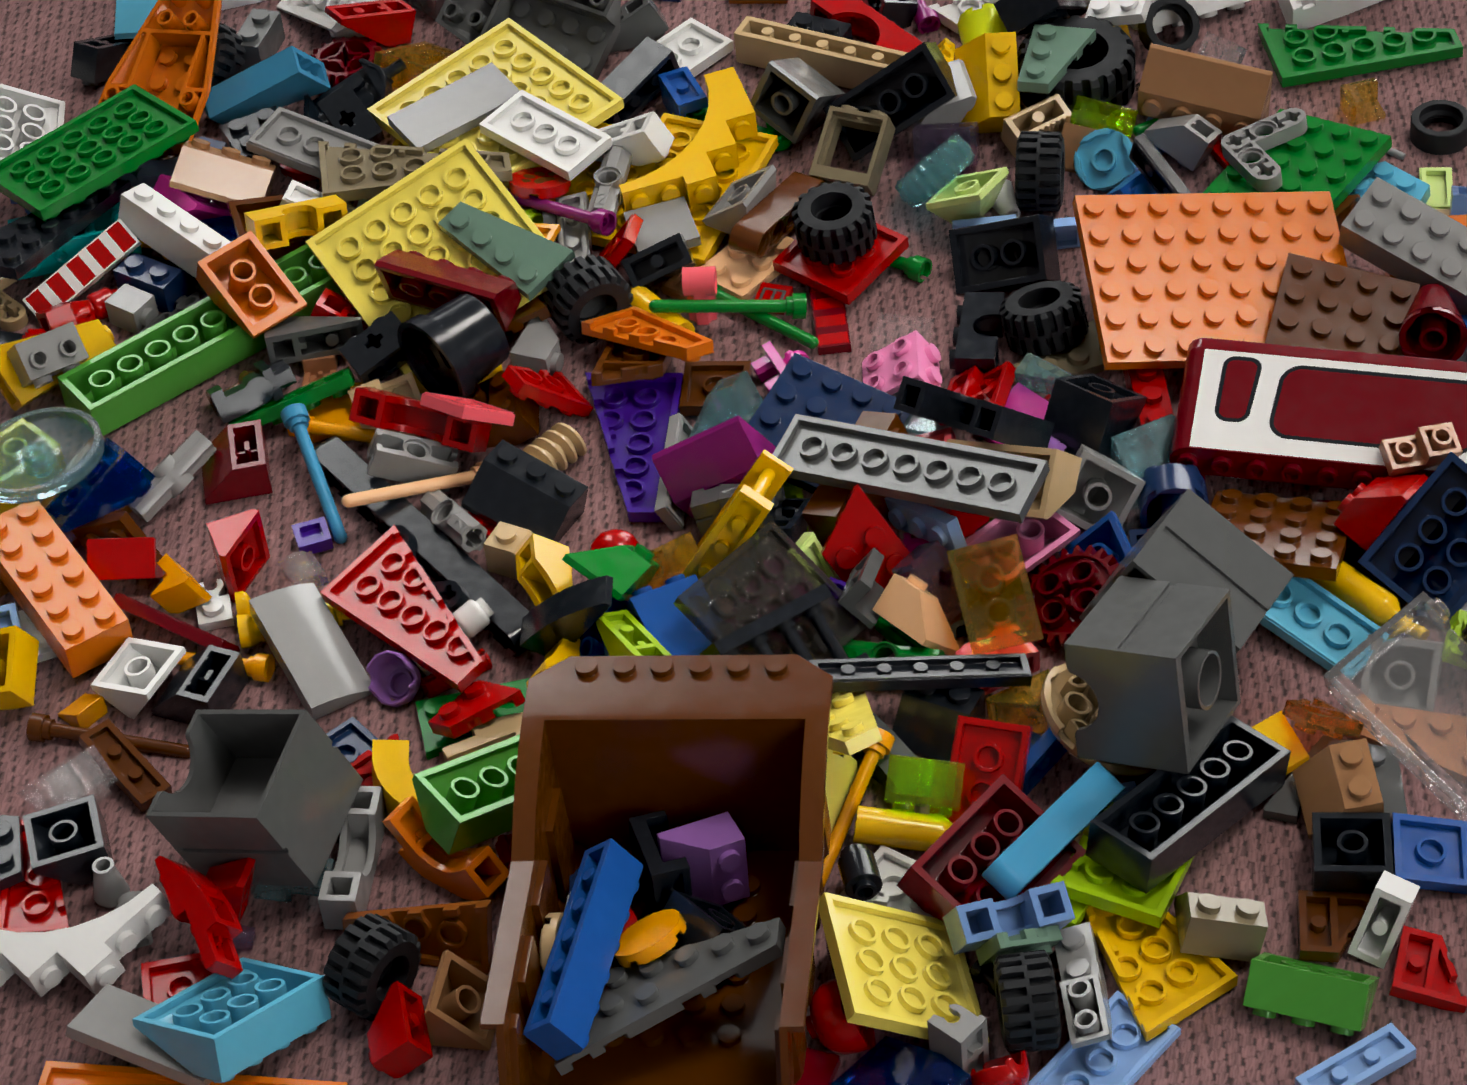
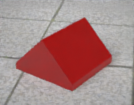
[206,509,270,602]

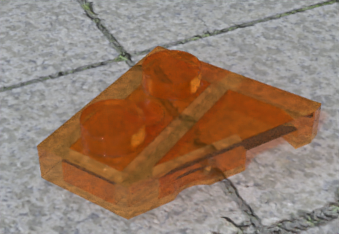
[1282,698,1364,740]

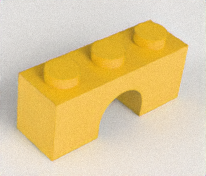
[244,195,348,250]

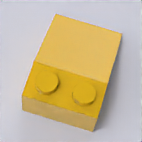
[0,625,39,710]

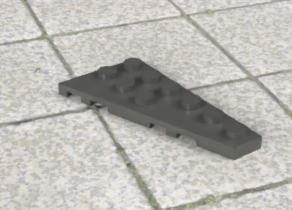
[554,918,786,1076]

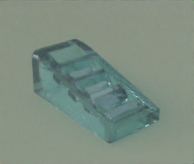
[1014,352,1074,395]

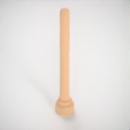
[341,461,483,508]

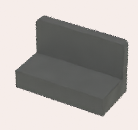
[838,547,885,629]

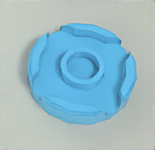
[1073,128,1136,192]

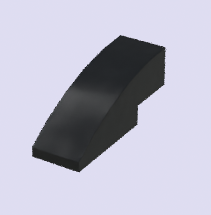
[520,575,613,656]

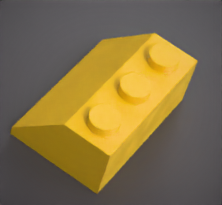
[955,31,1021,134]

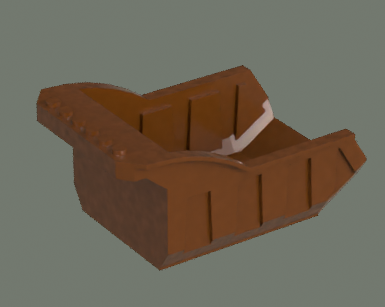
[479,654,834,1085]

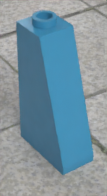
[204,46,331,125]

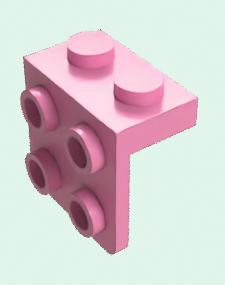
[862,330,942,395]

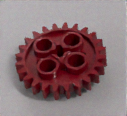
[1017,545,1119,652]

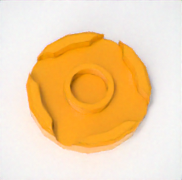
[614,909,686,968]

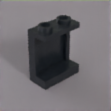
[628,810,692,914]

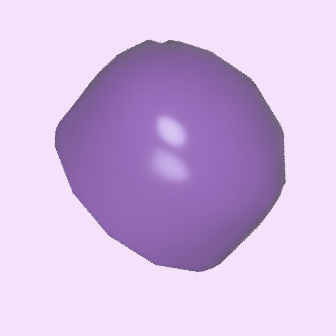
[366,650,421,707]

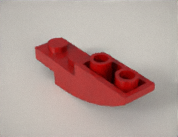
[155,856,243,979]

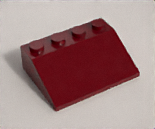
[897,774,1086,922]

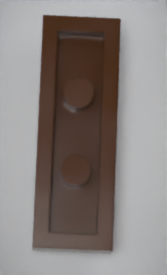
[79,718,172,813]

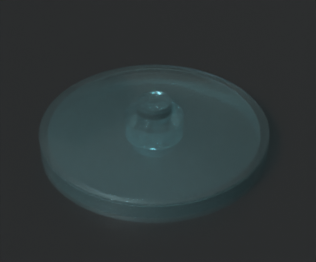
[0,407,105,504]

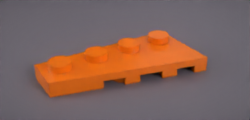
[581,306,714,362]

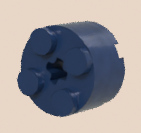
[1137,463,1209,529]

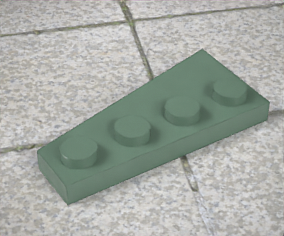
[438,201,576,301]

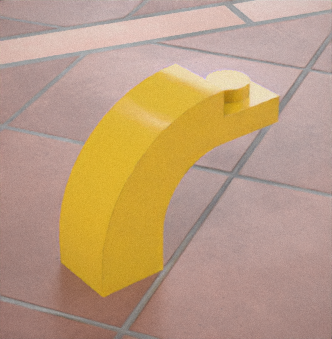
[372,739,418,814]

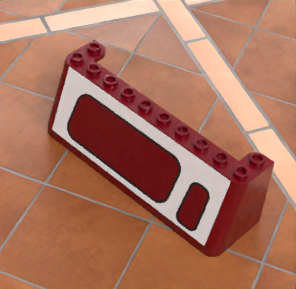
[1170,338,1467,490]

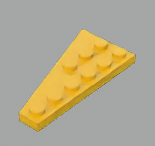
[1084,906,1238,1042]

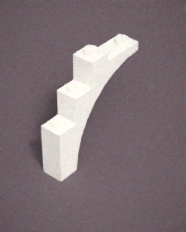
[0,884,171,997]

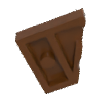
[1297,890,1372,963]

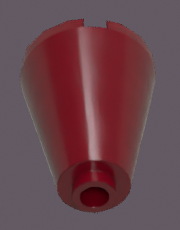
[1398,284,1467,361]

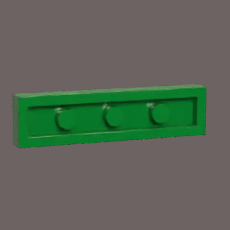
[228,366,355,426]

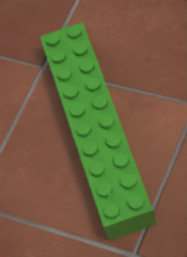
[57,244,346,439]

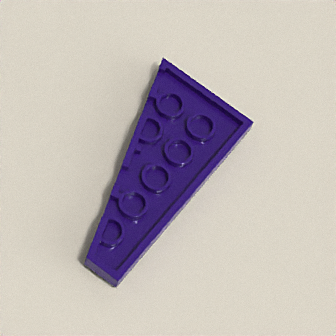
[585,373,684,522]

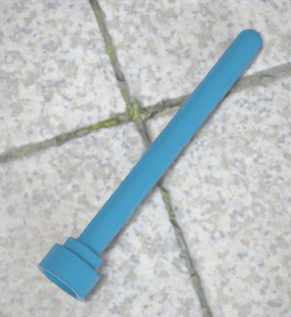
[280,403,347,544]

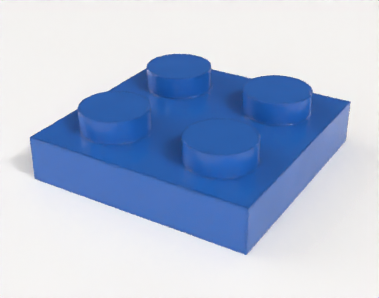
[1390,813,1467,894]

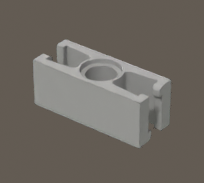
[367,428,459,492]

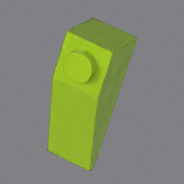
[595,609,671,656]

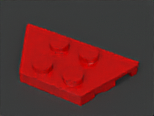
[821,484,940,596]

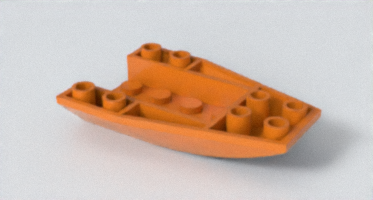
[98,0,222,157]

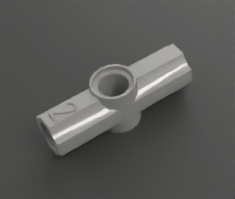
[587,146,632,214]
[126,430,217,523]
[420,490,488,553]

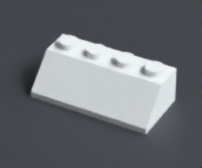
[118,183,230,278]

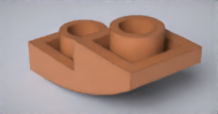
[1379,422,1463,477]

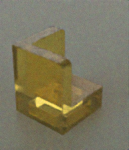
[1340,78,1386,126]

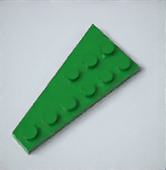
[1258,23,1463,88]

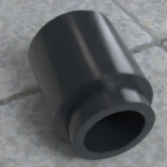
[838,844,883,901]

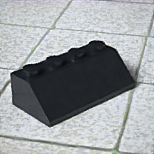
[823,42,957,162]

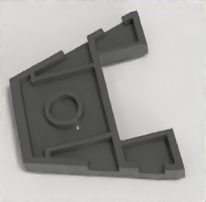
[1263,735,1408,824]

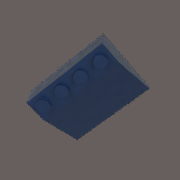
[1358,452,1467,631]

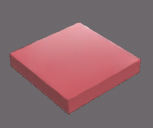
[420,392,515,426]

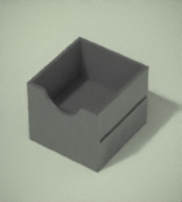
[1078,488,1294,653]
[1064,576,1241,774]
[146,709,363,887]

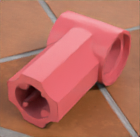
[682,266,718,325]

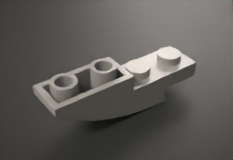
[1055,921,1112,1049]

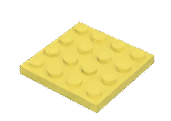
[819,892,990,1042]

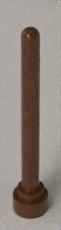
[26,712,190,759]

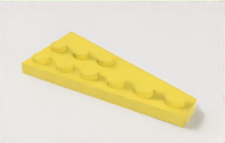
[828,691,883,756]

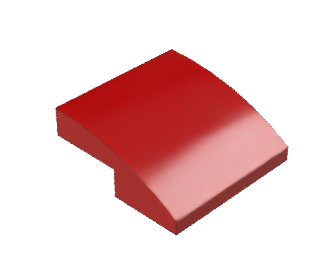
[938,361,1017,425]

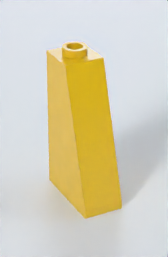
[0,319,116,411]

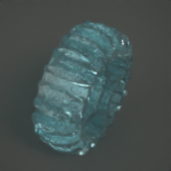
[895,135,975,208]

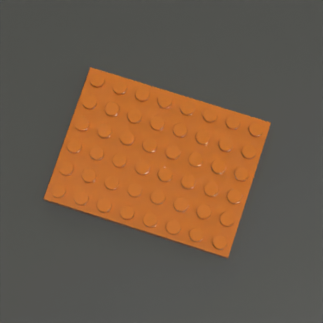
[1072,191,1348,370]

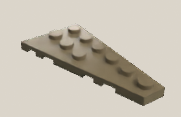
[318,141,513,202]

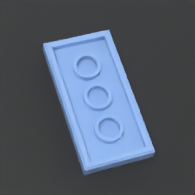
[1028,990,1181,1085]

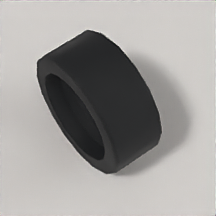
[1138,0,1200,51]
[1410,100,1467,155]

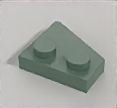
[976,925,1063,966]

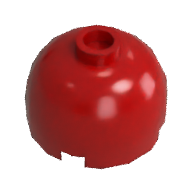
[806,978,876,1055]

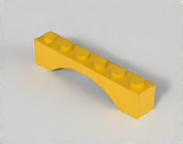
[515,533,580,686]

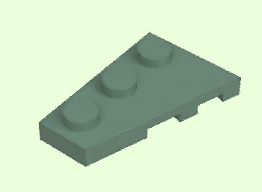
[1017,24,1096,94]

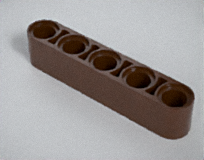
[729,171,826,259]

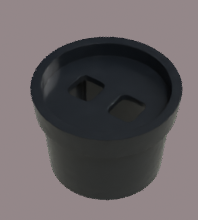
[397,293,509,398]

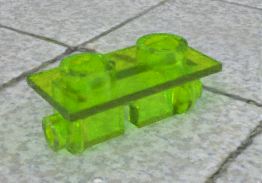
[1070,95,1138,138]

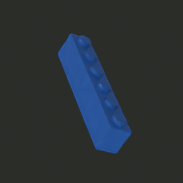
[523,838,644,1061]

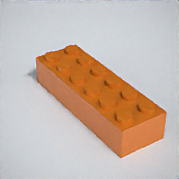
[0,497,133,678]

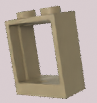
[809,105,896,196]

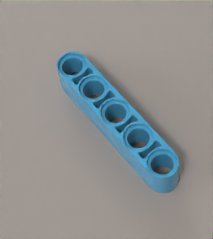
[981,761,1125,900]

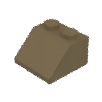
[1174,892,1268,962]

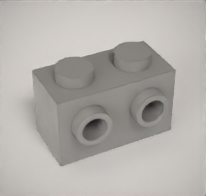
[6,322,89,389]

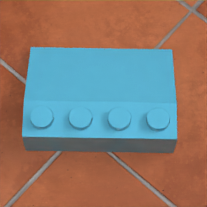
[132,957,332,1083]

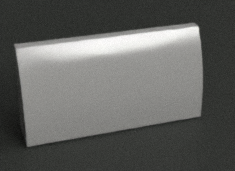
[249,583,372,720]

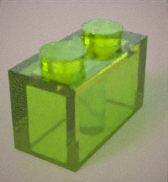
[884,754,966,817]

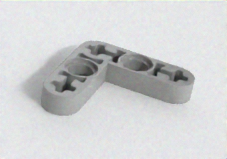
[1221,108,1308,192]

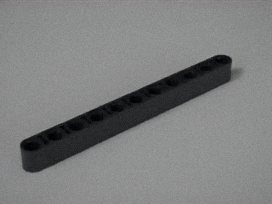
[314,436,530,658]

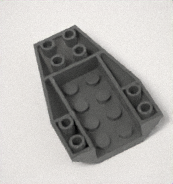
[435,0,621,80]

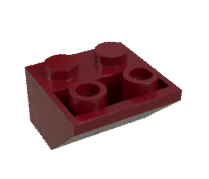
[202,419,273,505]

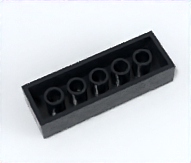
[1085,715,1291,894]

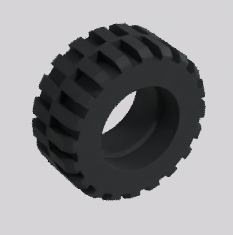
[1017,15,1136,124]

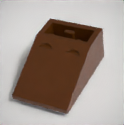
[458,365,539,450]

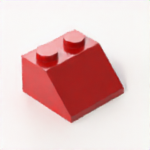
[1333,474,1429,551]

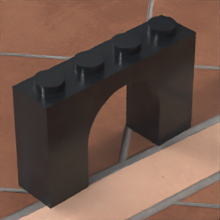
[893,376,1055,448]

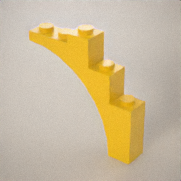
[619,67,758,212]

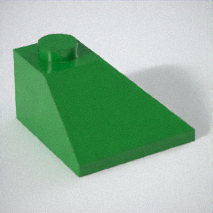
[562,543,661,601]

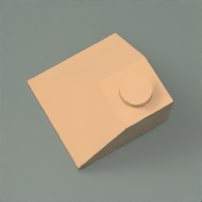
[872,573,960,655]

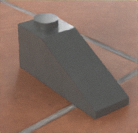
[610,0,669,53]
[264,316,364,364]

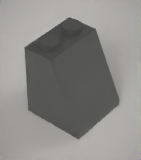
[750,57,846,144]

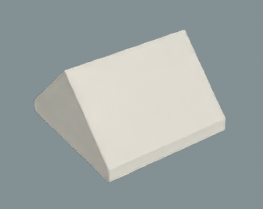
[90,637,186,719]

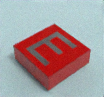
[754,282,794,315]

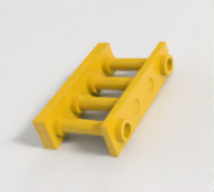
[681,449,793,597]

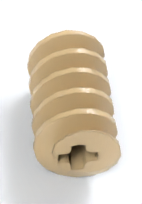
[522,422,587,471]

